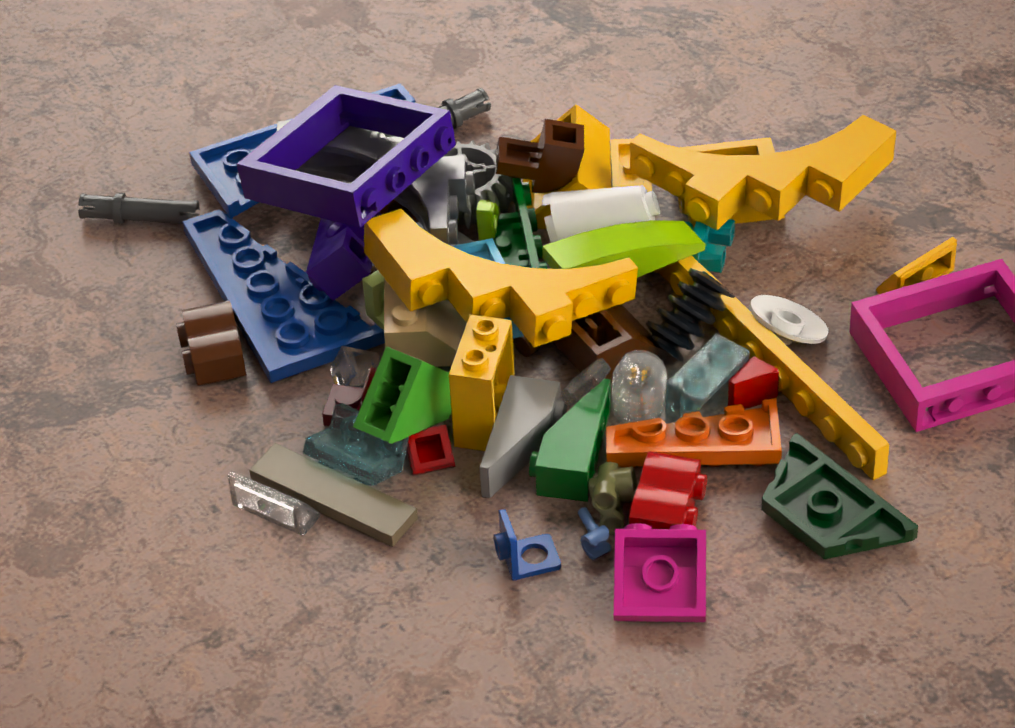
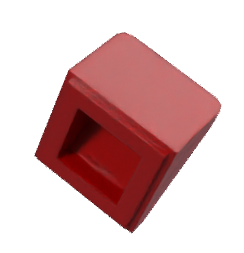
[728,356,779,410]
[403,424,456,476]

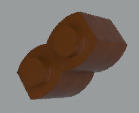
[176,300,247,386]

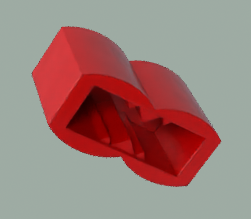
[629,451,707,529]

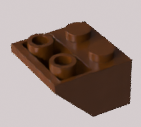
[552,304,668,386]

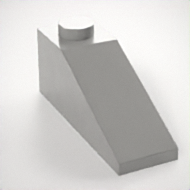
[480,375,567,498]

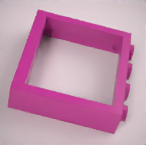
[849,259,1015,432]

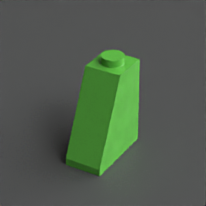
[353,346,452,444]

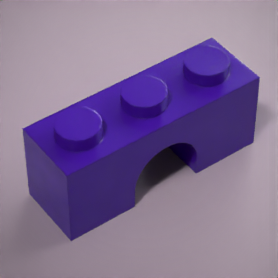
[306,206,382,301]

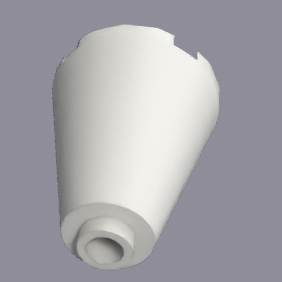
[542,185,660,243]

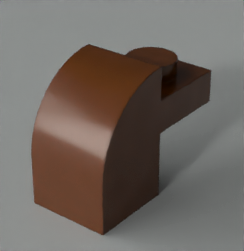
[496,119,584,193]

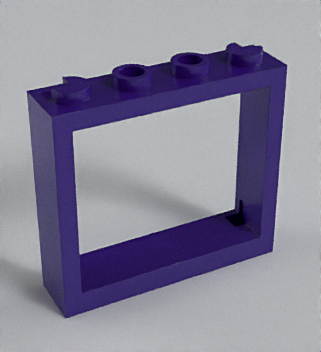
[236,85,456,228]

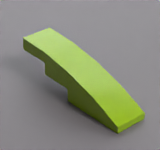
[542,220,705,277]

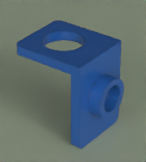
[493,509,561,581]

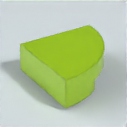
[476,200,500,240]

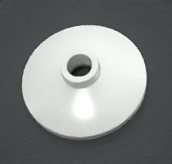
[749,295,828,345]

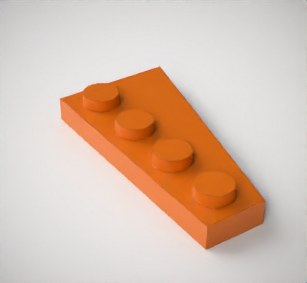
[606,398,782,468]

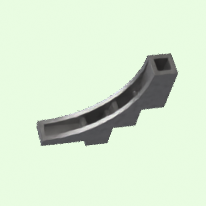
[277,120,475,246]

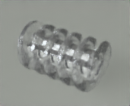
[611,350,667,424]

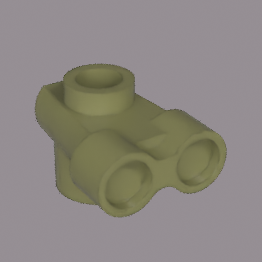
[589,462,638,535]

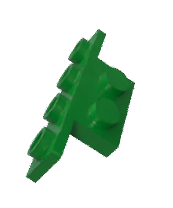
[493,178,548,269]

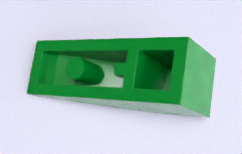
[529,378,611,502]

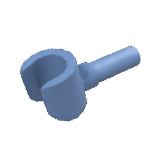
[578,507,611,560]

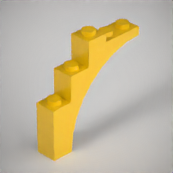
[630,115,896,230]
[364,209,638,348]

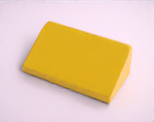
[876,237,957,294]

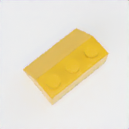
[523,104,612,229]

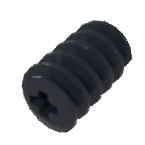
[646,268,735,362]

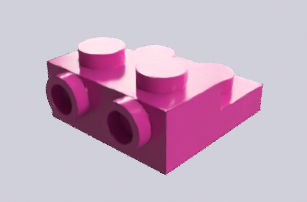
[614,523,706,622]

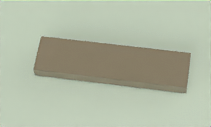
[249,443,418,547]

